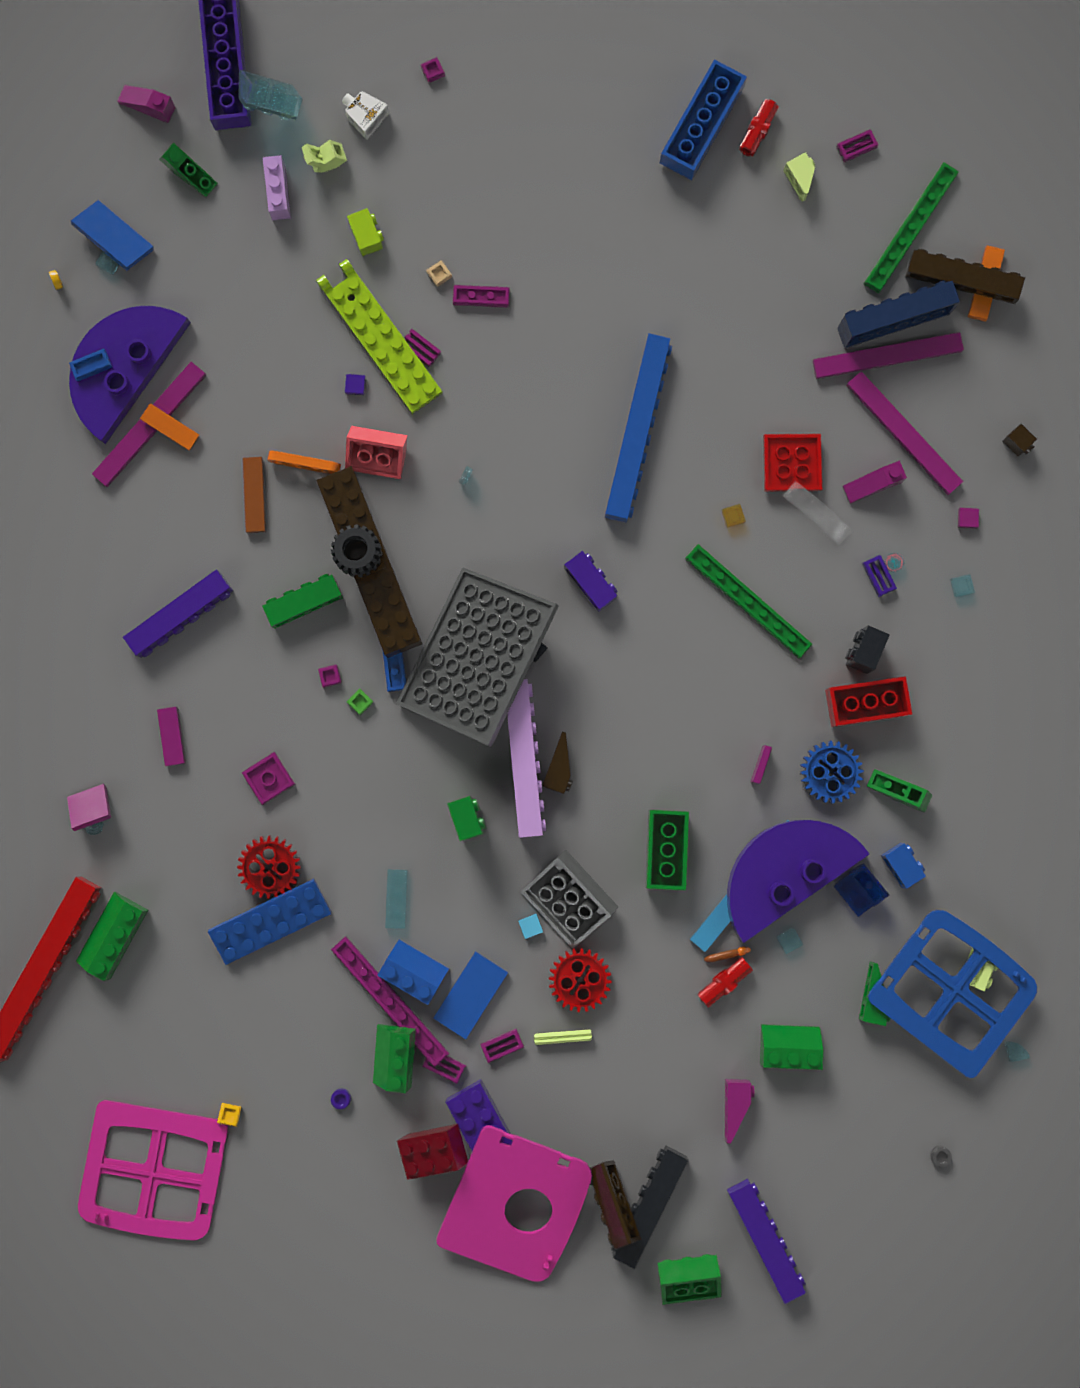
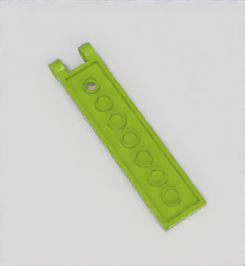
[316,259,443,414]

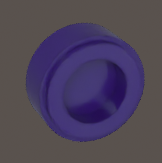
[331,1088,351,1110]

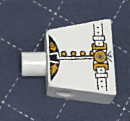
[342,92,389,140]

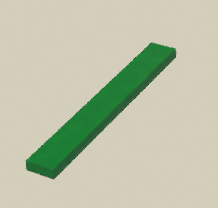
[864,162,959,294]
[685,544,812,659]

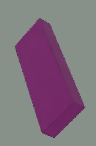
[453,285,510,308]
[157,706,186,767]

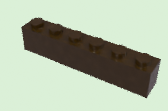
[905,249,1025,304]

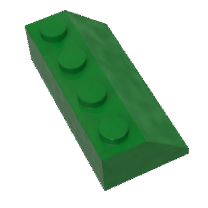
[76,892,148,981]

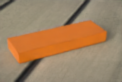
[140,403,200,451]

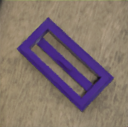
[862,555,897,597]

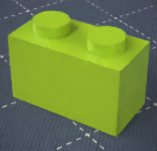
[347,208,384,257]

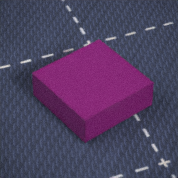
[420,57,445,84]
[958,508,979,529]
[318,664,342,688]

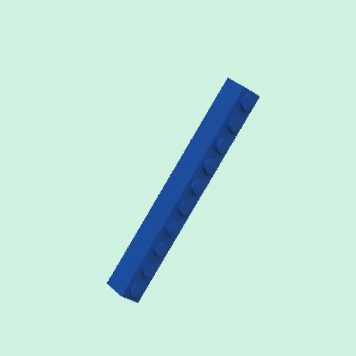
[605,333,673,523]

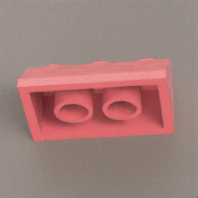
[345,426,407,479]

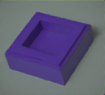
[345,374,366,395]

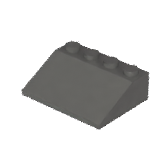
[520,850,618,949]

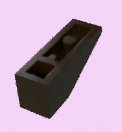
[542,731,573,794]

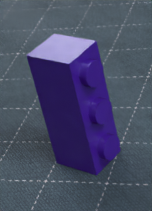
[564,551,618,612]

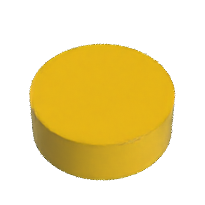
[49,270,63,290]

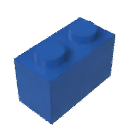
[881,843,926,889]

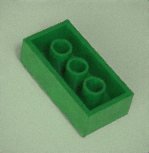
[645,810,689,890]

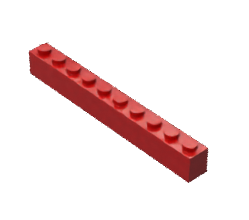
[0,876,102,1062]

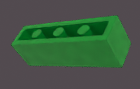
[262,574,344,629]

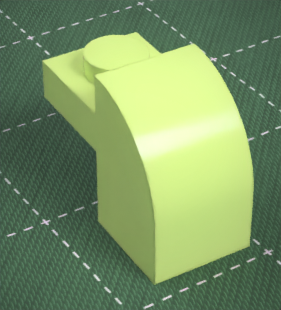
[301,140,347,173]

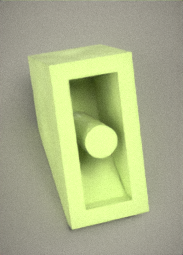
[783,152,815,202]

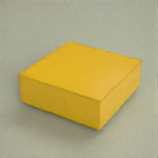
[217,1103,242,1127]

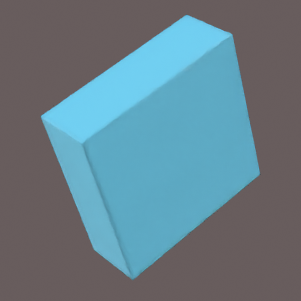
[518,914,543,939]

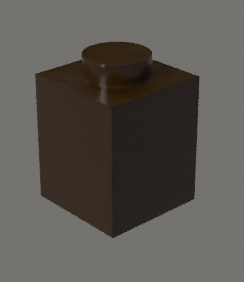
[1002,424,1037,457]

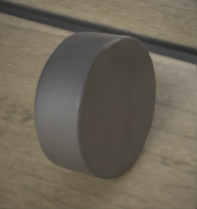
[930,1146,952,1167]

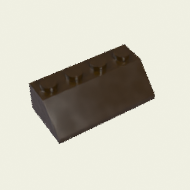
[590,1160,641,1249]

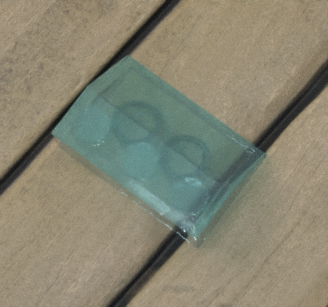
[239,70,303,120]

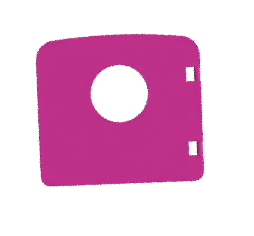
[436,1125,592,1282]

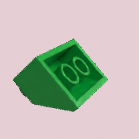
[373,1024,416,1093]
[760,1024,823,1070]
[657,1254,721,1305]

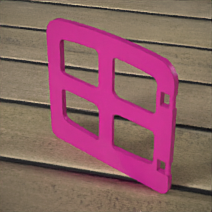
[78,1100,228,1240]

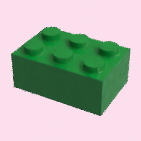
[447,796,487,841]

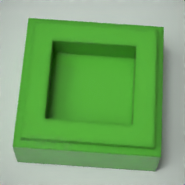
[347,688,374,716]

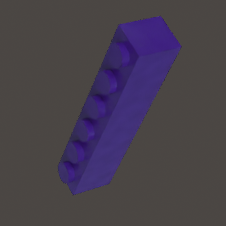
[123,569,234,658]
[727,1179,806,1304]

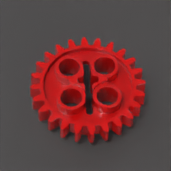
[237,835,301,899]
[549,948,612,1012]

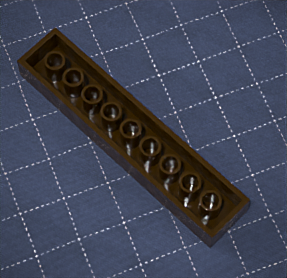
[316,466,423,658]

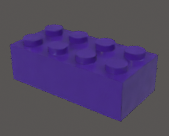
[445,1079,512,1151]

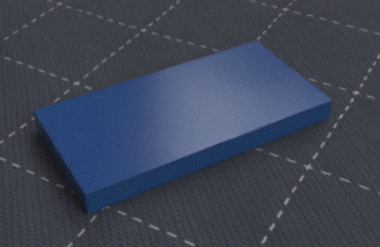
[71,200,154,271]
[433,951,508,1039]

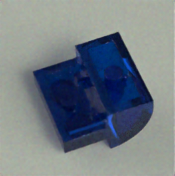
[833,863,890,917]

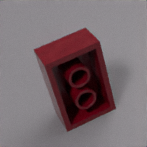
[397,1124,468,1180]

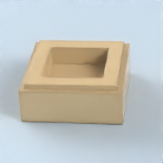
[426,260,452,287]

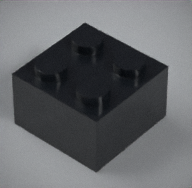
[845,625,890,674]

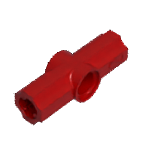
[739,99,779,156]
[697,957,753,1008]

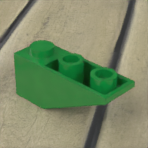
[159,142,217,197]

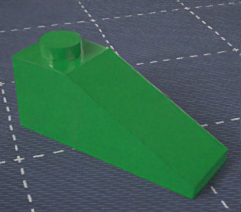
[867,769,932,813]
[859,961,890,1026]

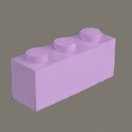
[263,155,291,220]

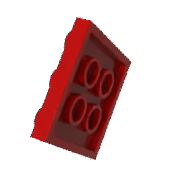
[763,434,822,492]

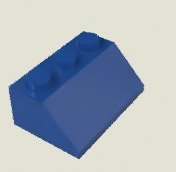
[377,939,449,1005]

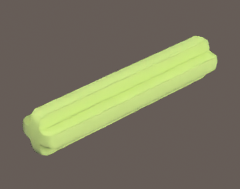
[534,1030,592,1045]

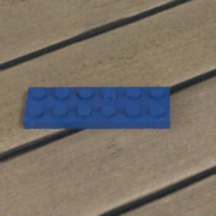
[208,879,332,965]

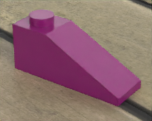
[117,85,176,123]
[842,460,907,503]
[725,1079,755,1143]

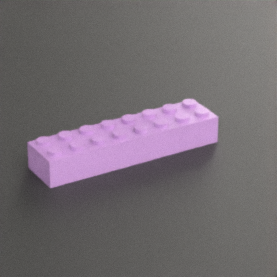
[507,679,546,838]

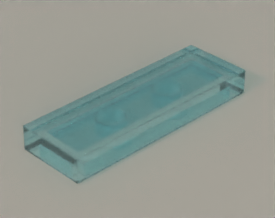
[385,869,408,929]

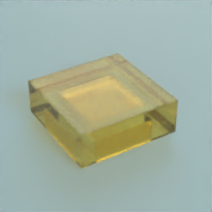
[721,504,746,528]

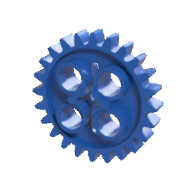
[800,741,864,804]

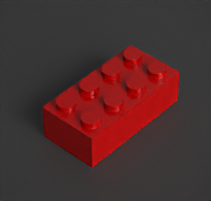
[825,676,912,728]

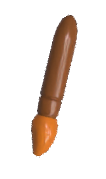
[704,946,751,962]

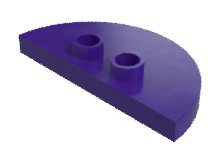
[69,306,191,444]
[727,820,869,943]

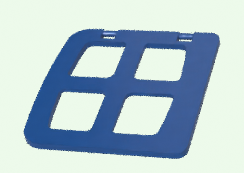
[868,910,1037,1078]

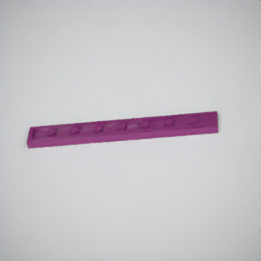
[812,332,964,379]
[92,362,206,487]
[847,371,963,495]
[331,936,449,1067]

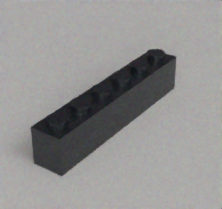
[611,1145,689,1269]

